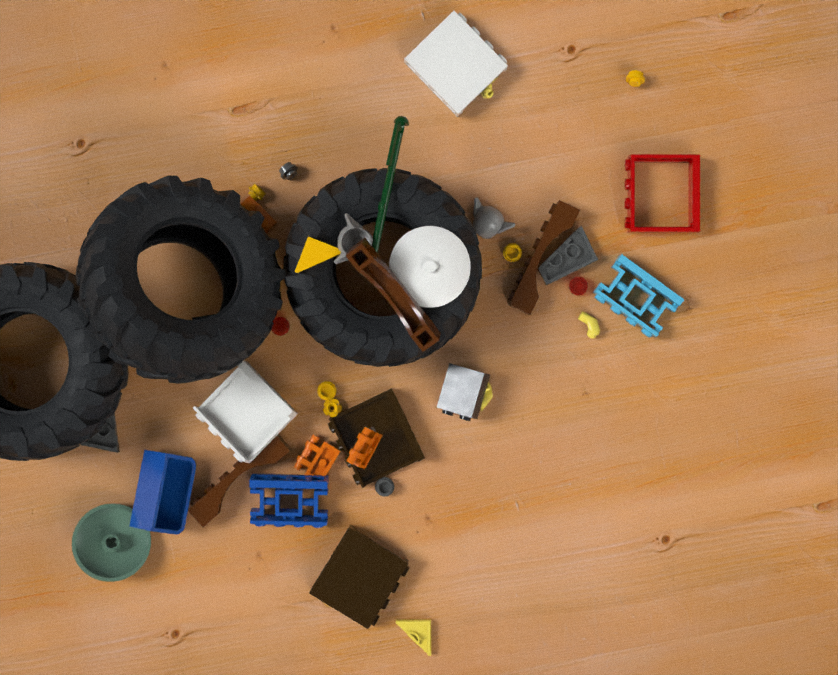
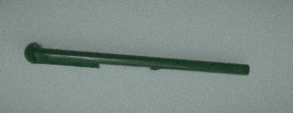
[372,116,409,253]

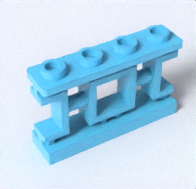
[593,254,684,338]

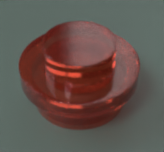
[569,276,588,296]
[271,317,290,336]

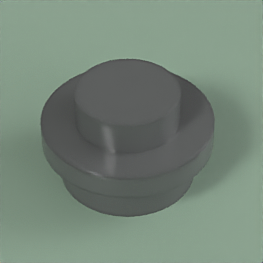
[279,162,298,180]
[375,477,394,497]

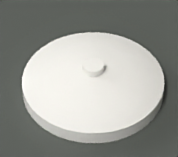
[389,226,471,308]

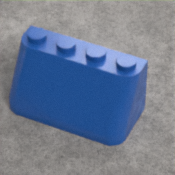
[129,450,196,535]

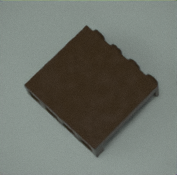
[328,388,425,488]
[309,525,410,629]

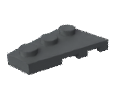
[537,226,598,285]
[80,413,120,453]

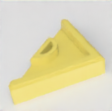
[396,619,431,656]

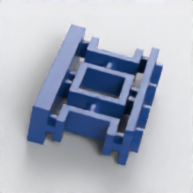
[249,474,329,528]

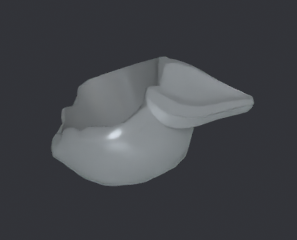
[472,197,515,239]
[334,213,373,264]

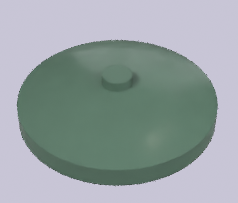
[72,504,151,582]

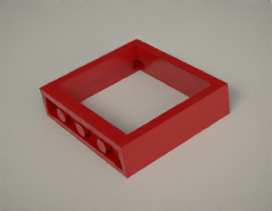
[624,154,700,233]

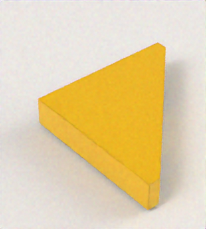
[295,237,341,273]

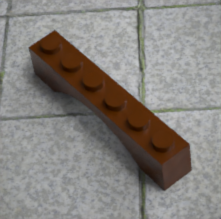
[507,200,580,315]
[346,238,441,352]
[188,434,292,527]

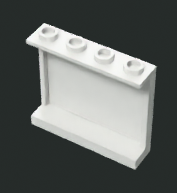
[404,11,508,117]
[193,360,298,464]

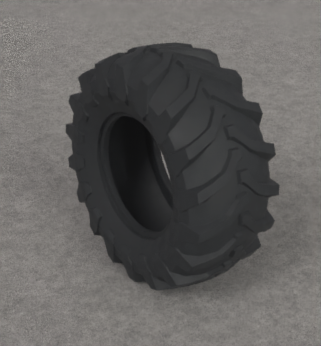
[283,168,482,367]
[76,175,286,384]
[0,262,128,461]

